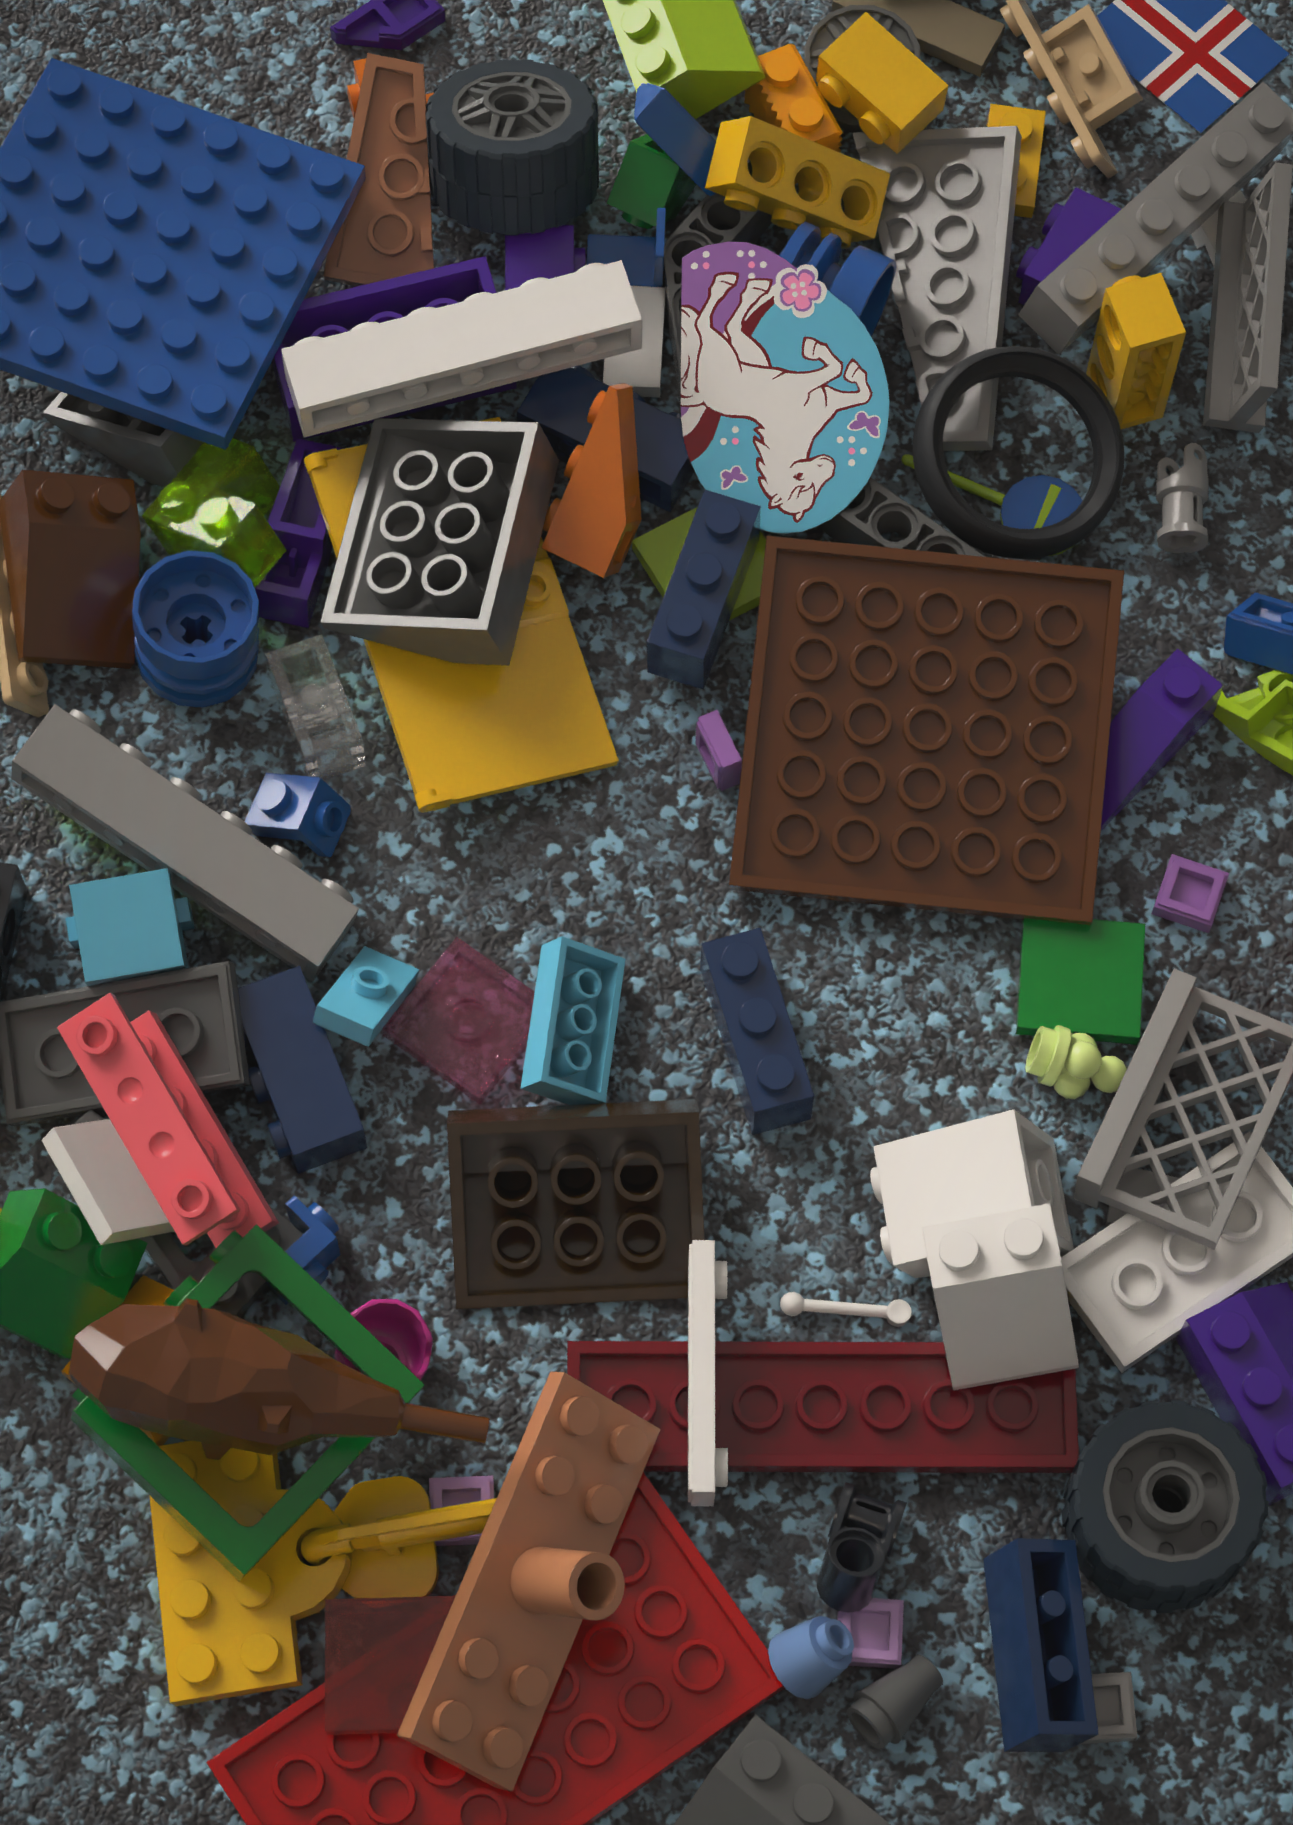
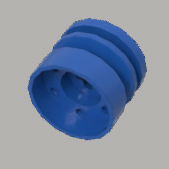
[779,221,896,337]
[132,550,259,708]

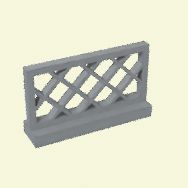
[1203,162,1293,433]
[1074,968,1293,1250]

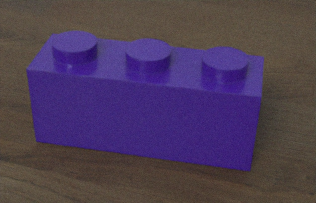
[1176,1282,1293,1505]

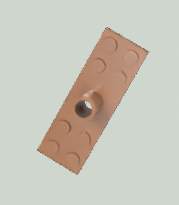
[397,1372,660,1791]

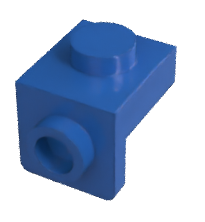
[244,772,351,857]
[267,1195,341,1305]

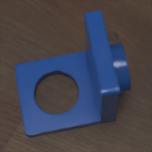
[586,208,666,287]

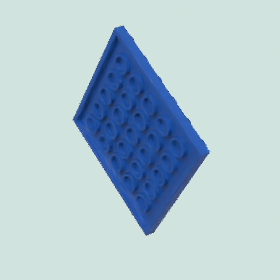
[0,58,366,450]

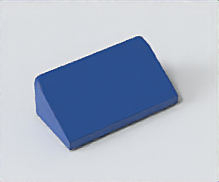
[634,83,716,196]
[1224,593,1293,675]

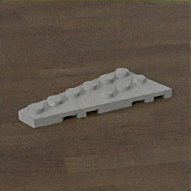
[853,126,1022,451]

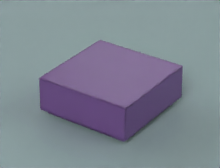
[695,710,742,791]
[1151,854,1229,933]

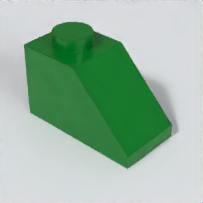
[607,134,697,229]

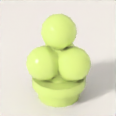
[1025,1025,1127,1099]

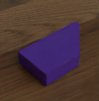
[330,0,446,50]

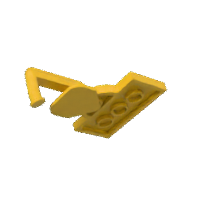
[149,1441,497,1707]

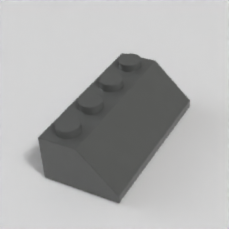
[674,1714,891,1825]

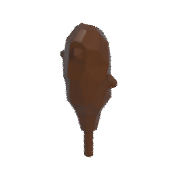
[69,1298,490,1460]

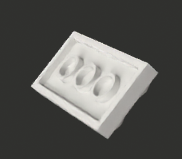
[1061,1132,1293,1373]

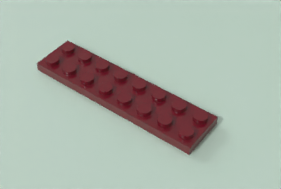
[567,1341,1079,1473]

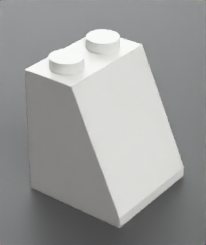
[871,1109,1074,1278]
[921,1203,1079,1391]

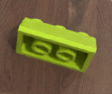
[603,0,766,119]

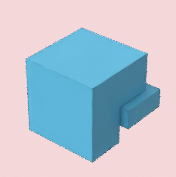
[65,868,195,986]

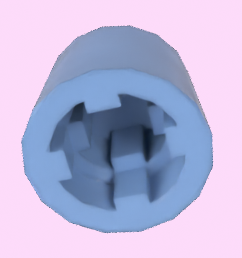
[768,1616,854,1699]

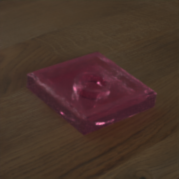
[382,937,535,1105]

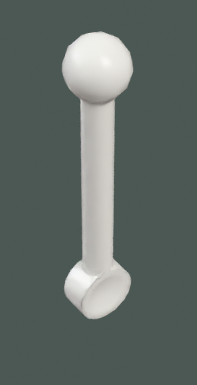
[780,1292,912,1327]

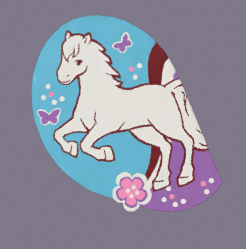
[680,242,890,534]

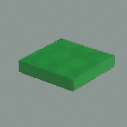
[1016,918,1145,1045]

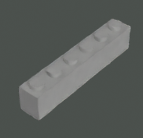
[1018,82,1293,355]
[11,704,359,981]

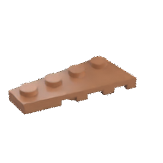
[323,53,434,286]

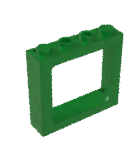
[71,1224,424,1582]

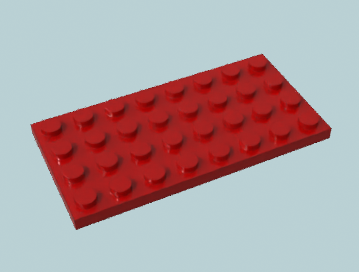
[206,1472,785,1825]

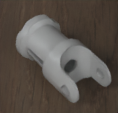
[1156,443,1209,553]

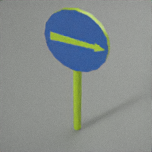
[901,454,1083,556]

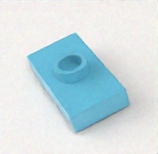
[313,946,420,1047]

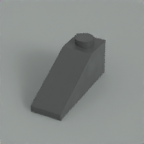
[43,392,225,495]

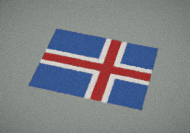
[1097,0,1290,134]

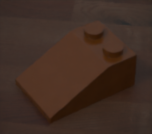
[0,469,141,669]

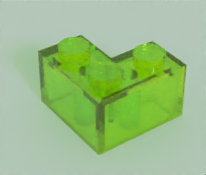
[142,438,287,588]

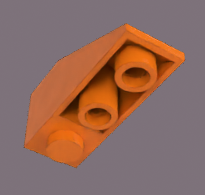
[541,383,642,578]

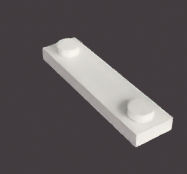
[688,1240,728,1506]

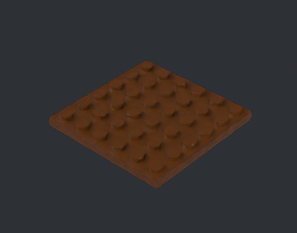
[729,536,1124,925]

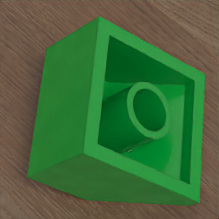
[0,1188,148,1359]

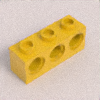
[705,116,890,249]
[1086,273,1186,430]

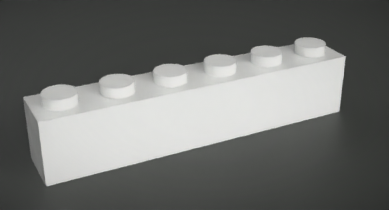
[281,260,642,437]

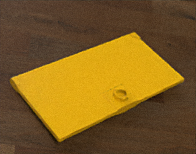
[304,417,619,813]

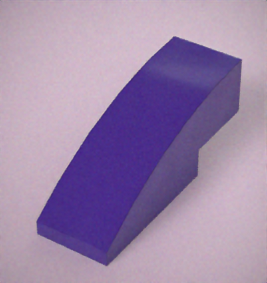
[252,438,345,628]

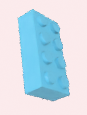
[520,936,626,1105]

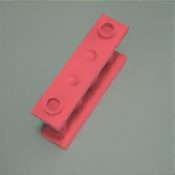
[57,993,279,1248]

